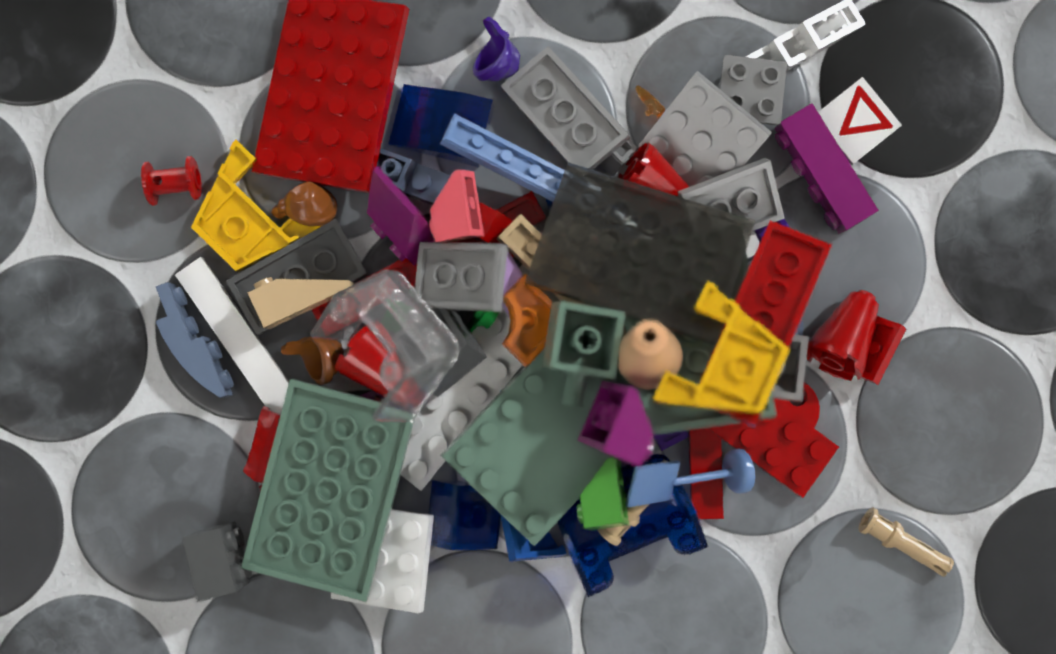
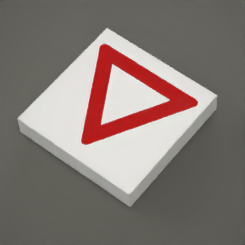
[818,77,902,165]

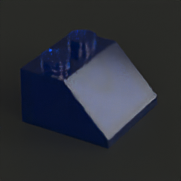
[428,480,501,550]

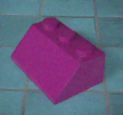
[577,381,654,467]

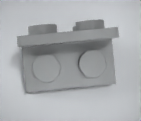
[717,55,787,125]

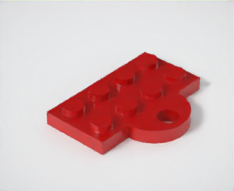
[708,382,839,498]

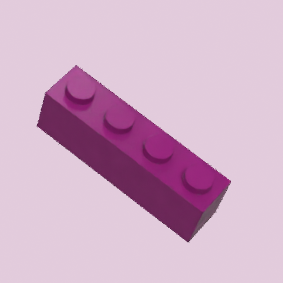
[774,103,879,234]

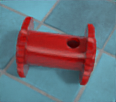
[141,156,202,206]

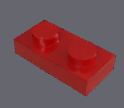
[856,316,907,385]

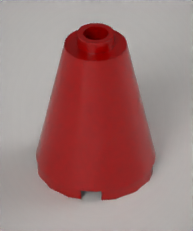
[611,142,689,224]
[806,290,879,381]
[335,321,425,407]

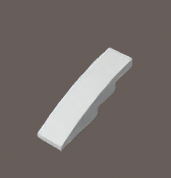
[746,0,866,71]

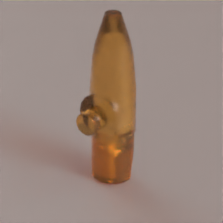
[635,85,666,119]

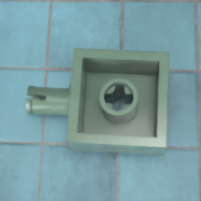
[542,301,625,408]

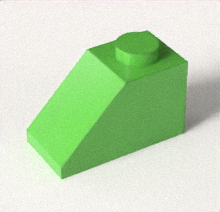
[577,457,629,531]

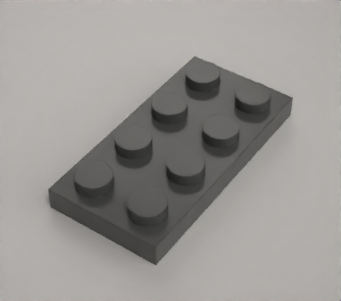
[226,219,368,336]

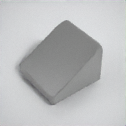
[599,140,638,176]

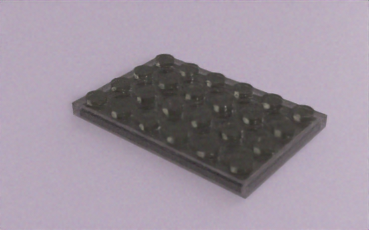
[525,162,755,345]

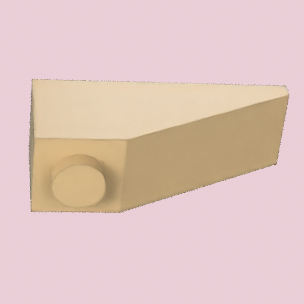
[248,277,356,329]

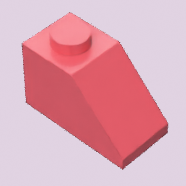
[429,169,484,243]

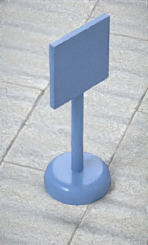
[626,449,755,508]

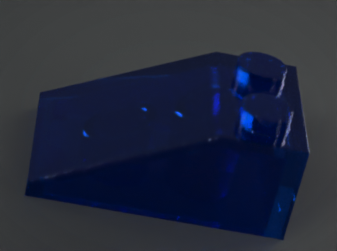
[388,84,494,167]

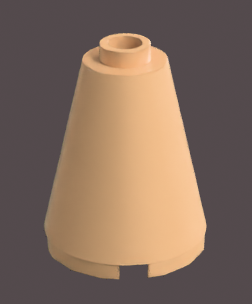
[617,321,682,390]

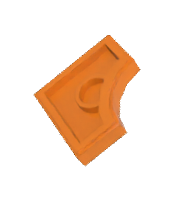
[502,274,553,367]

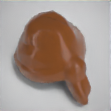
[271,182,338,226]
[281,336,344,385]

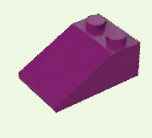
[367,166,440,265]

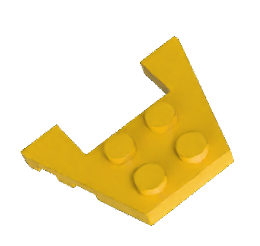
[191,139,323,272]
[653,281,790,414]

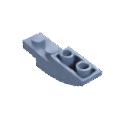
[377,148,451,205]
[155,282,234,398]

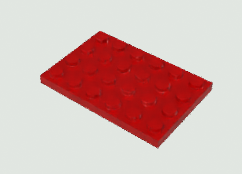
[251,0,410,193]

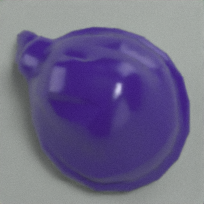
[473,16,520,82]

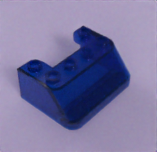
[557,454,708,597]

